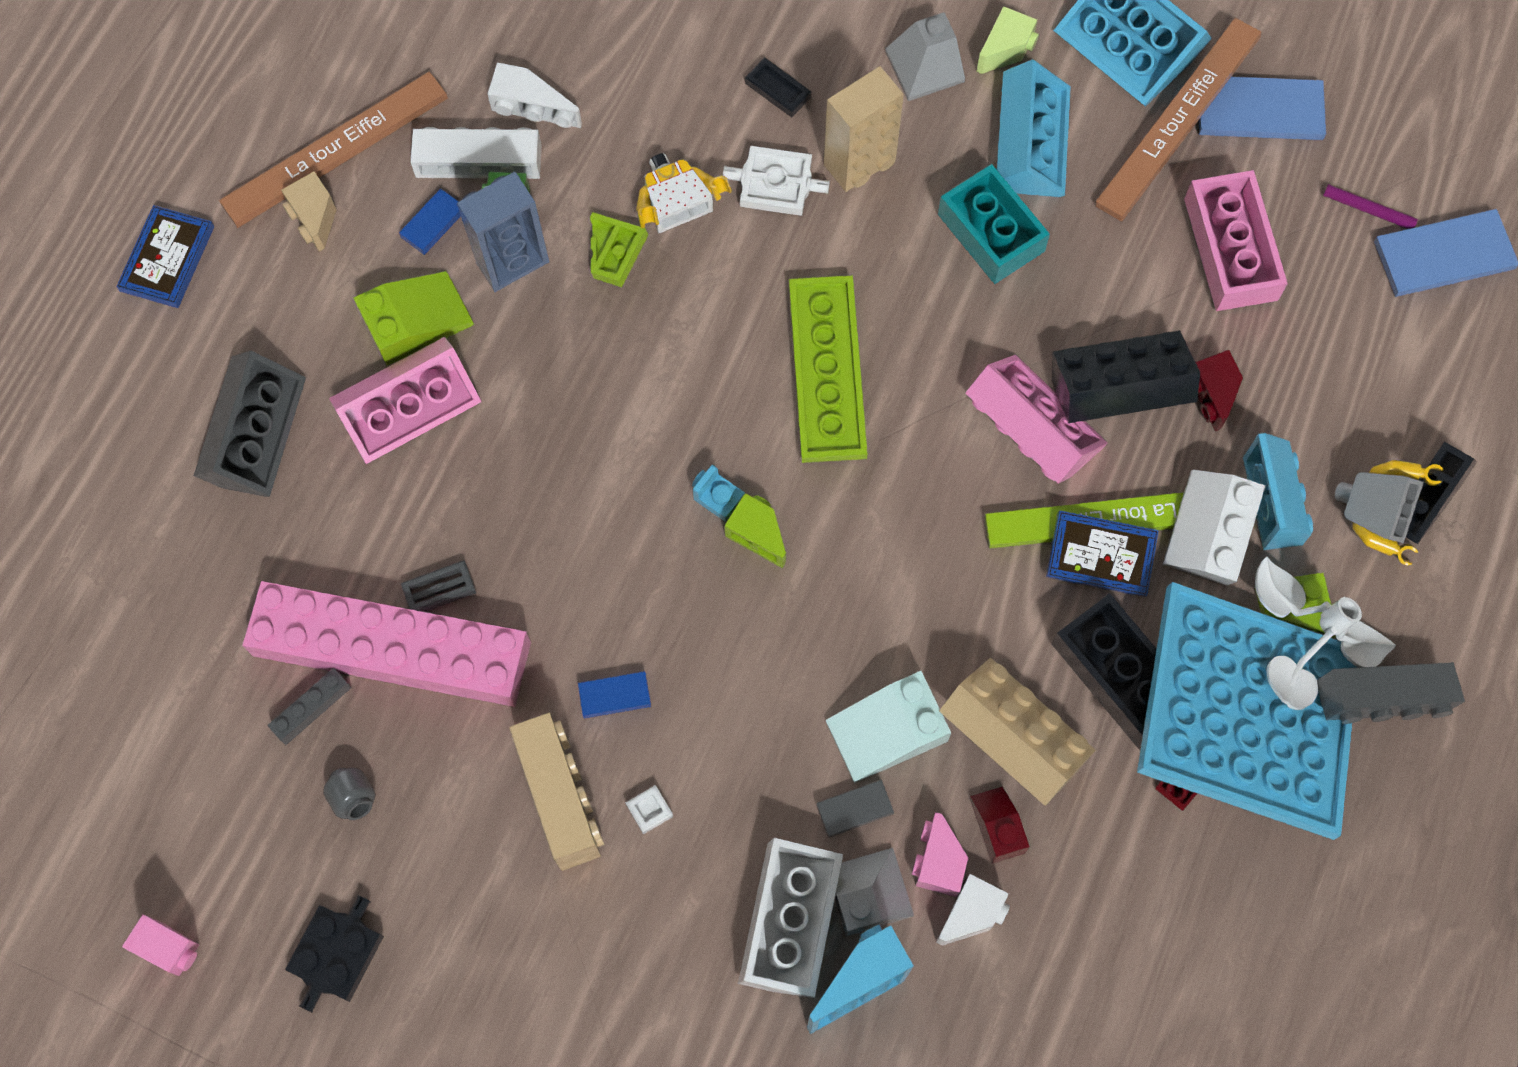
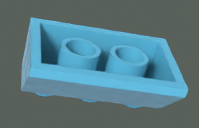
[1243,433,1313,550]

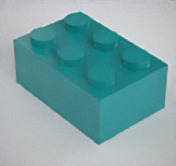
[938,164,1050,285]

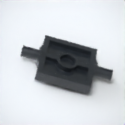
[285,895,384,1013]

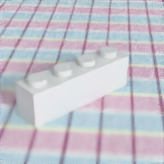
[411,127,542,179]

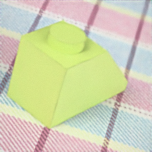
[976,6,1039,74]

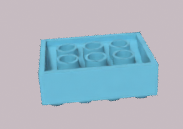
[1053,0,1212,107]
[807,924,914,1034]

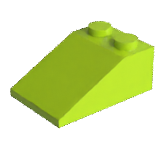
[353,271,474,366]

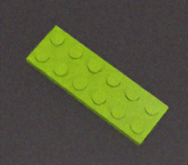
[789,275,868,463]

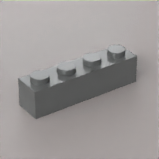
[267,668,351,745]

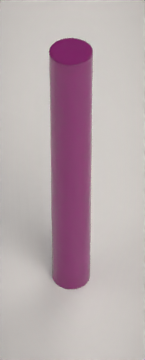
[1323,184,1418,229]

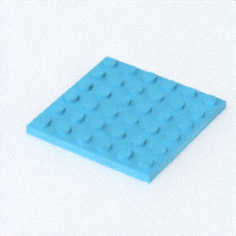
[1137,582,1358,840]

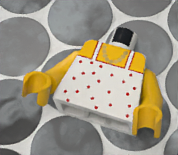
[636,153,732,233]

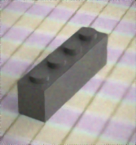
[1317,662,1465,724]

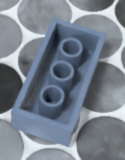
[457,171,549,292]

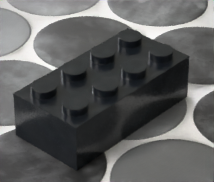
[1052,330,1200,423]
[1051,593,1157,750]

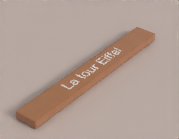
[1096,18,1262,222]
[219,71,448,228]

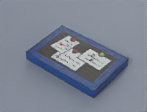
[116,205,214,308]
[1046,511,1159,597]

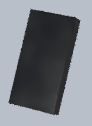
[745,57,812,118]

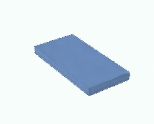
[1198,77,1326,140]
[1374,209,1518,297]

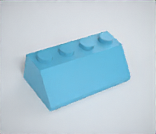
[997,59,1071,197]

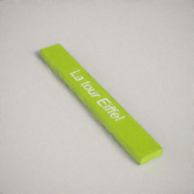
[984,492,1184,549]

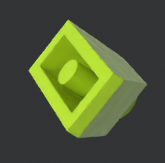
[724,493,786,568]

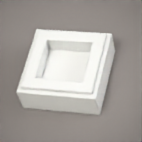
[625,785,673,834]

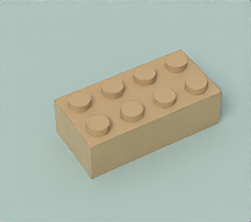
[824,66,904,192]
[939,658,1096,806]
[509,712,604,871]

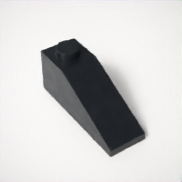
[1406,441,1477,544]

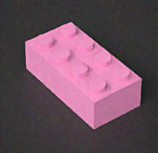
[1184,170,1288,311]

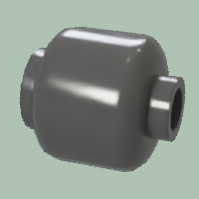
[323,768,376,820]

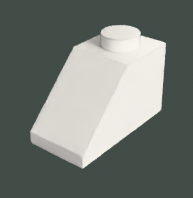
[936,874,1010,946]

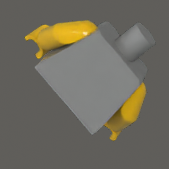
[1335,460,1443,566]

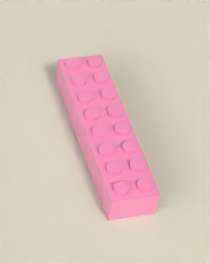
[242,581,531,707]

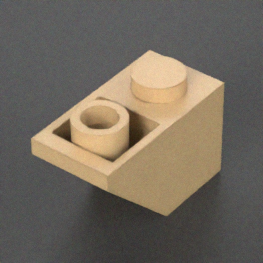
[281,171,336,252]

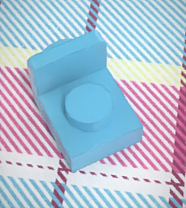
[692,465,745,522]

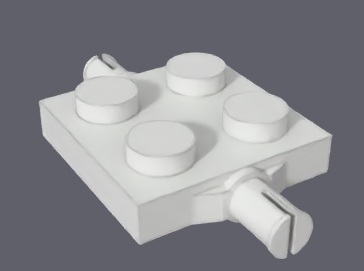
[723,146,830,216]

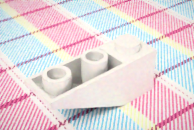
[488,62,582,128]

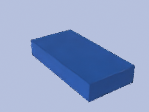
[399,189,461,255]
[578,671,651,719]

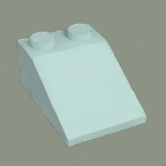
[826,671,951,783]

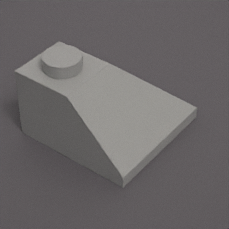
[885,12,965,101]
[835,848,914,936]

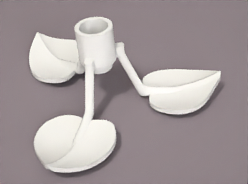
[1255,557,1396,710]

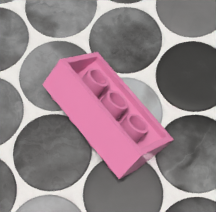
[329,337,481,464]
[966,355,1108,484]

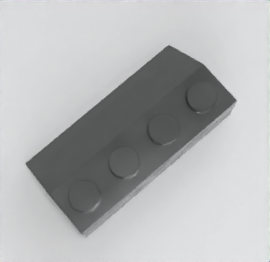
[193,351,306,497]

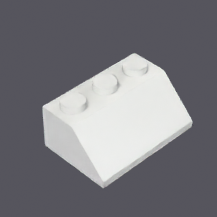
[1162,470,1265,585]

